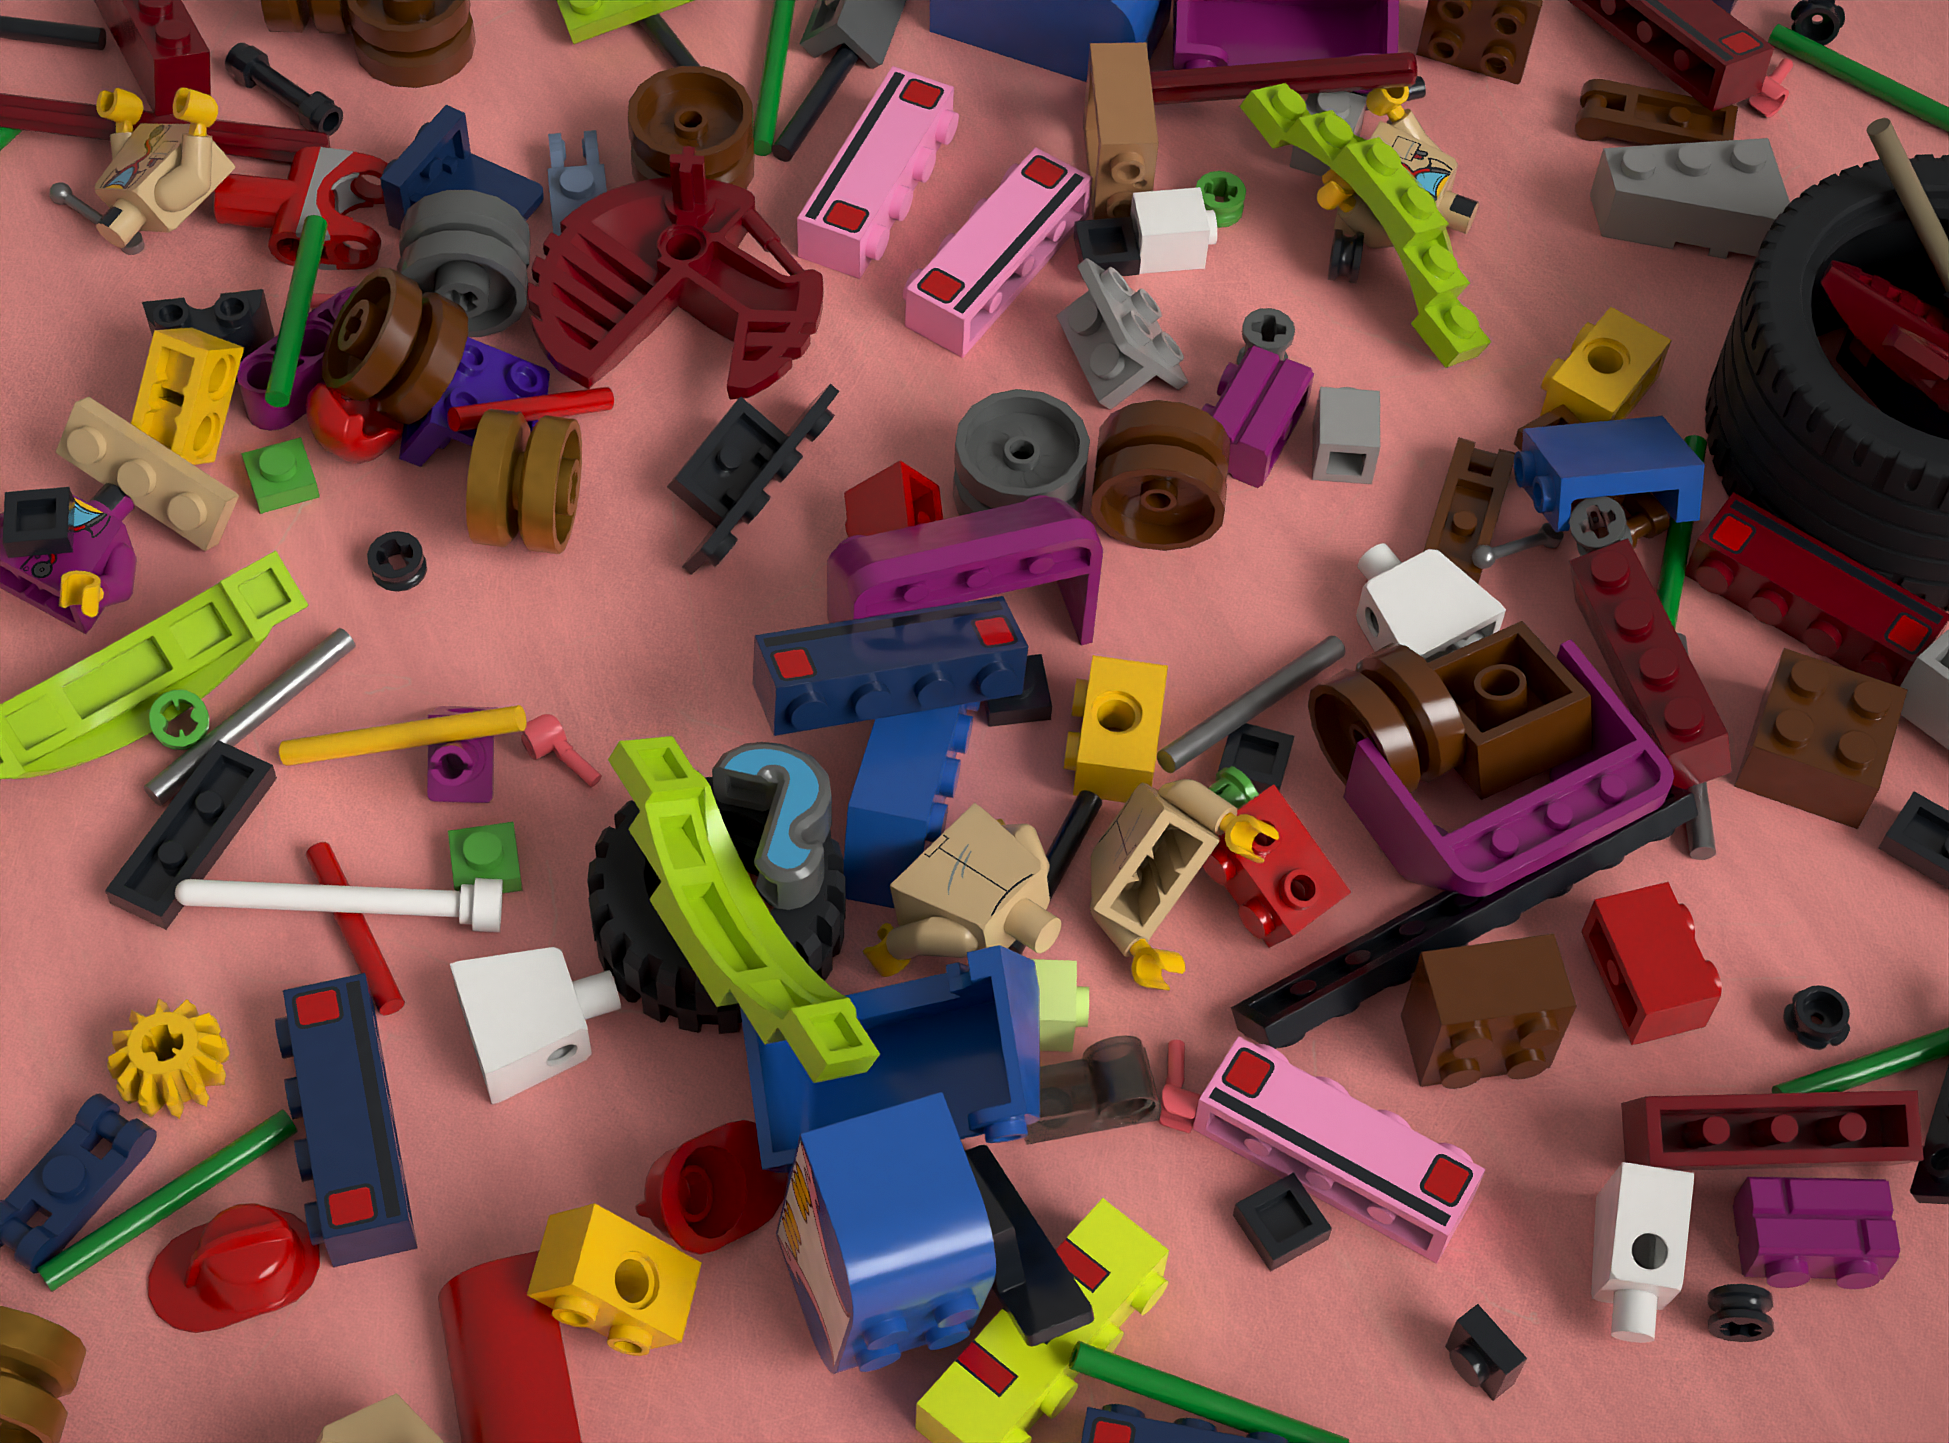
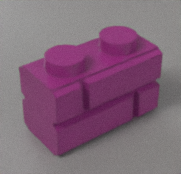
[1202,345,1314,488]
[1733,1177,1900,1289]

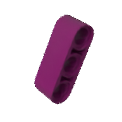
[237,286,357,431]

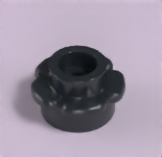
[1791,0,1845,46]
[1783,985,1850,1050]

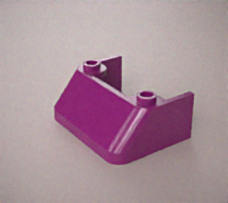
[827,495,1103,645]
[1343,639,1674,897]

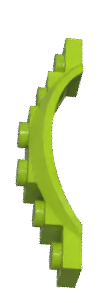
[1239,83,1491,368]
[0,551,309,780]
[608,736,880,1083]

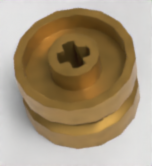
[466,409,582,554]
[0,1306,87,1443]

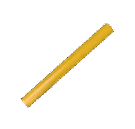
[279,705,526,766]

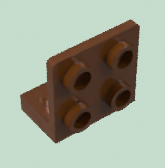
[1416,0,1543,85]

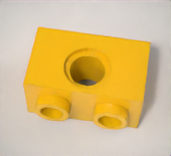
[1540,306,1672,423]
[1063,655,1168,803]
[527,1203,702,1356]

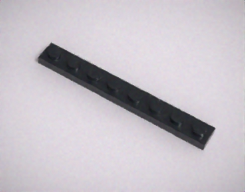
[1231,785,1698,1049]

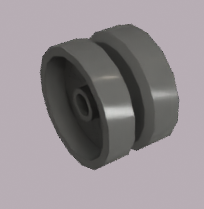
[397,190,531,337]
[953,389,1090,516]

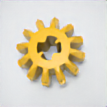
[107,998,230,1119]

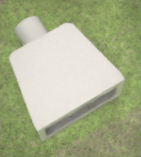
[1356,543,1506,663]
[450,947,621,1104]
[1591,1162,1694,1343]

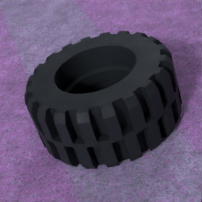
[587,771,846,1034]

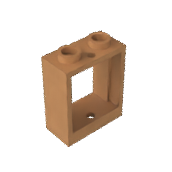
[1083,42,1159,220]

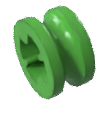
[1196,171,1246,228]
[149,690,210,750]

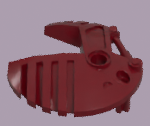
[528,146,824,400]
[1821,260,1949,414]

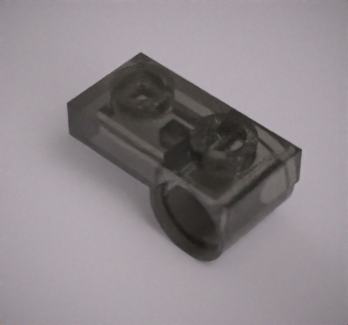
[1024,1035,1162,1145]

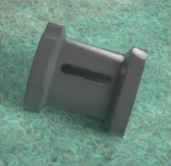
[1236,308,1295,365]
[1569,496,1633,556]

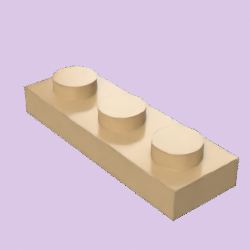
[55,397,239,551]

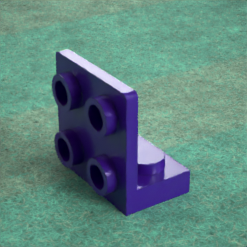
[399,337,550,467]

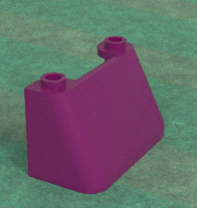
[1173,0,1399,94]

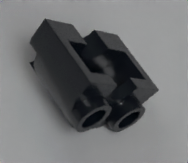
[142,289,275,382]

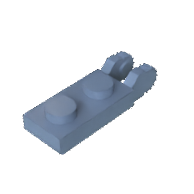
[547,130,607,236]

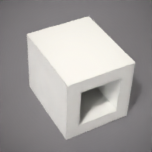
[1130,187,1217,274]

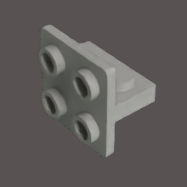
[1056,258,1188,410]

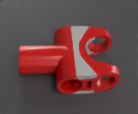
[214,147,388,270]

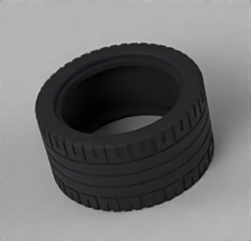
[1705,154,1949,611]

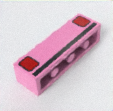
[797,66,959,279]
[903,147,1093,358]
[1193,1036,1485,1264]

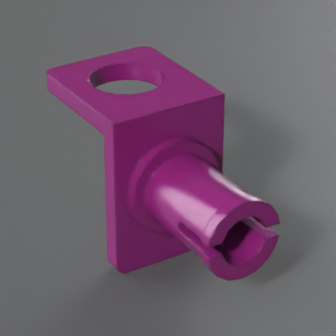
[427,706,498,803]

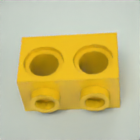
[131,327,244,465]

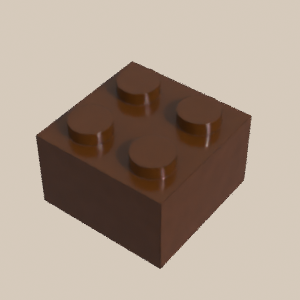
[1428,621,1593,800]
[1734,648,1908,829]
[1401,934,1577,1089]

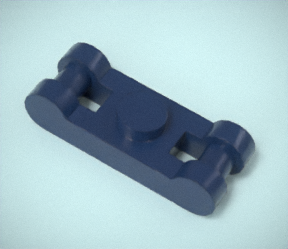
[0,1093,157,1274]

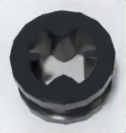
[1328,229,1364,284]
[367,531,427,592]
[1708,1284,1774,1342]

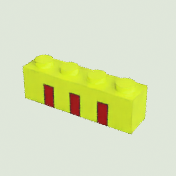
[915,1198,1169,1443]

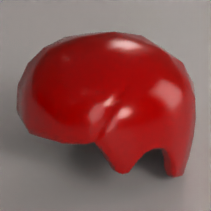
[305,383,402,464]

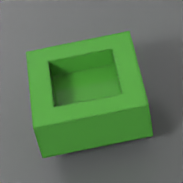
[241,437,320,514]
[448,822,523,894]

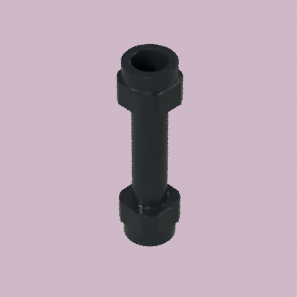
[225,43,343,136]

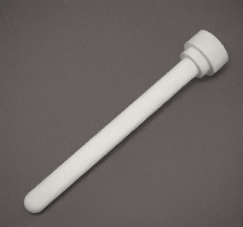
[175,878,503,932]

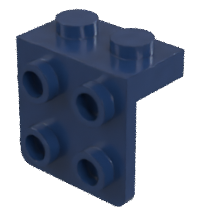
[380,105,544,230]

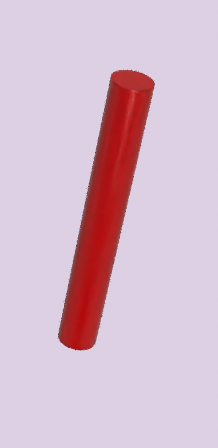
[447,387,614,432]
[305,842,405,1015]

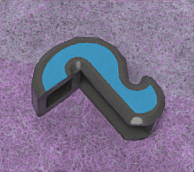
[712,742,832,910]

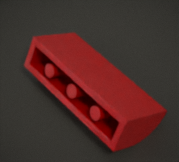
[438,1250,582,1443]

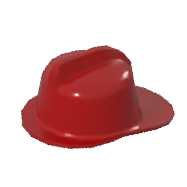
[635,1120,788,1255]
[148,1203,320,1333]

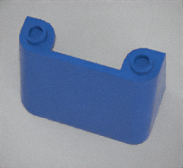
[740,945,1040,1180]

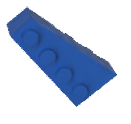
[844,701,981,909]

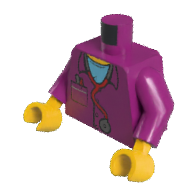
[0,483,137,634]

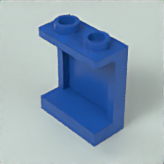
[1514,416,1705,532]

